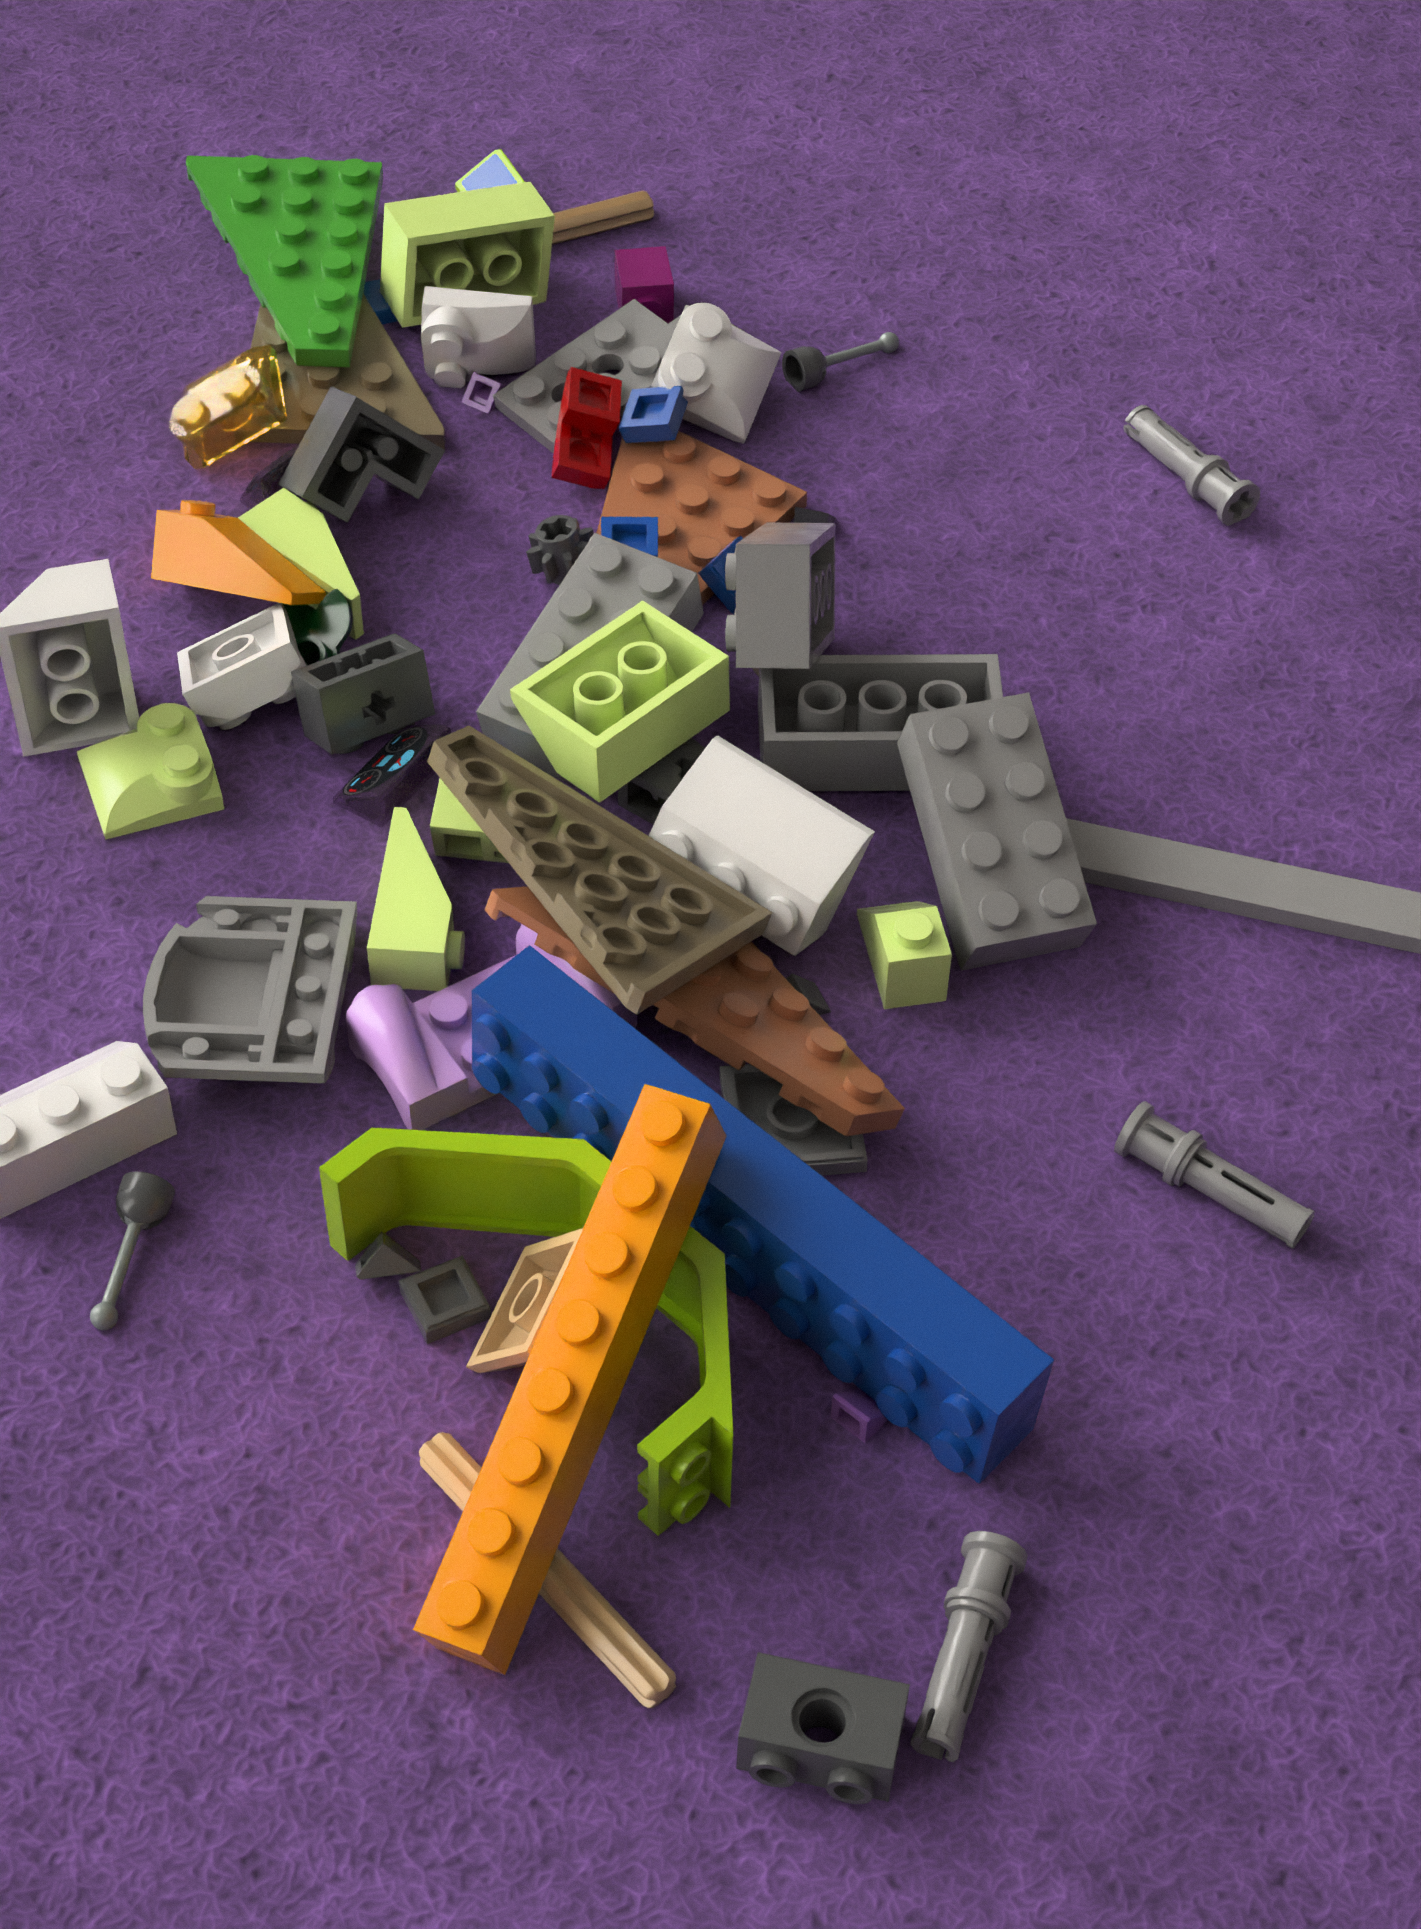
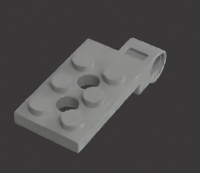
[493,299,681,454]

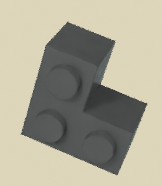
[278,386,445,523]

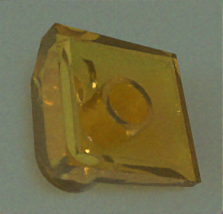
[169,345,287,469]

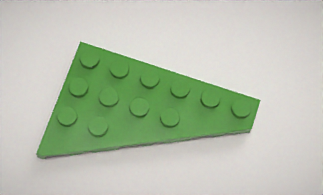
[186,155,383,367]

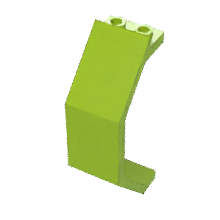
[319,1127,733,1536]

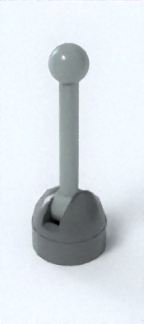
[782,332,899,392]
[90,1171,175,1330]

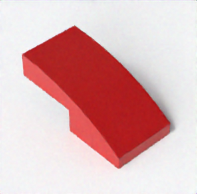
[551,367,622,489]

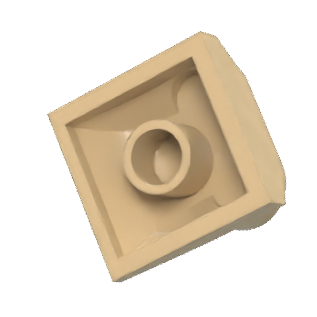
[466,1228,583,1373]

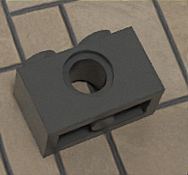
[736,1652,910,1804]

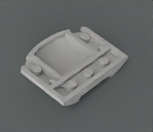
[143,896,357,1083]

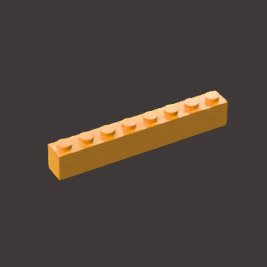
[413,1084,727,1675]

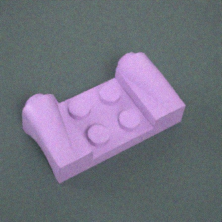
[346,924,637,1130]

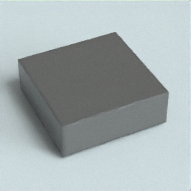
[399,1255,491,1344]

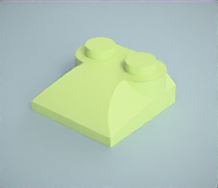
[77,703,224,840]

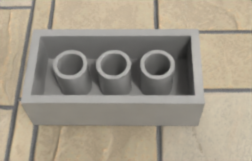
[725,522,836,669]
[476,533,704,785]
[758,654,1003,791]
[897,692,1097,971]

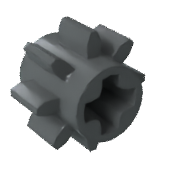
[526,515,594,585]

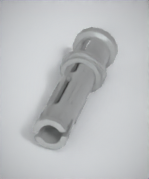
[1123,405,1260,526]
[1114,1101,1315,1249]
[910,1531,1028,1762]

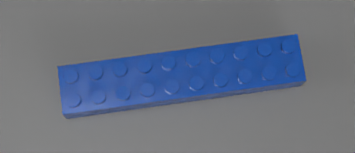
[472,945,1054,1484]

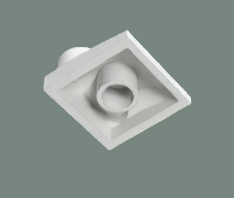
[421,286,536,388]
[650,303,781,443]
[177,603,307,730]

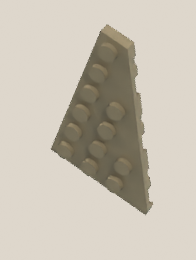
[233,294,446,449]
[427,726,773,1015]

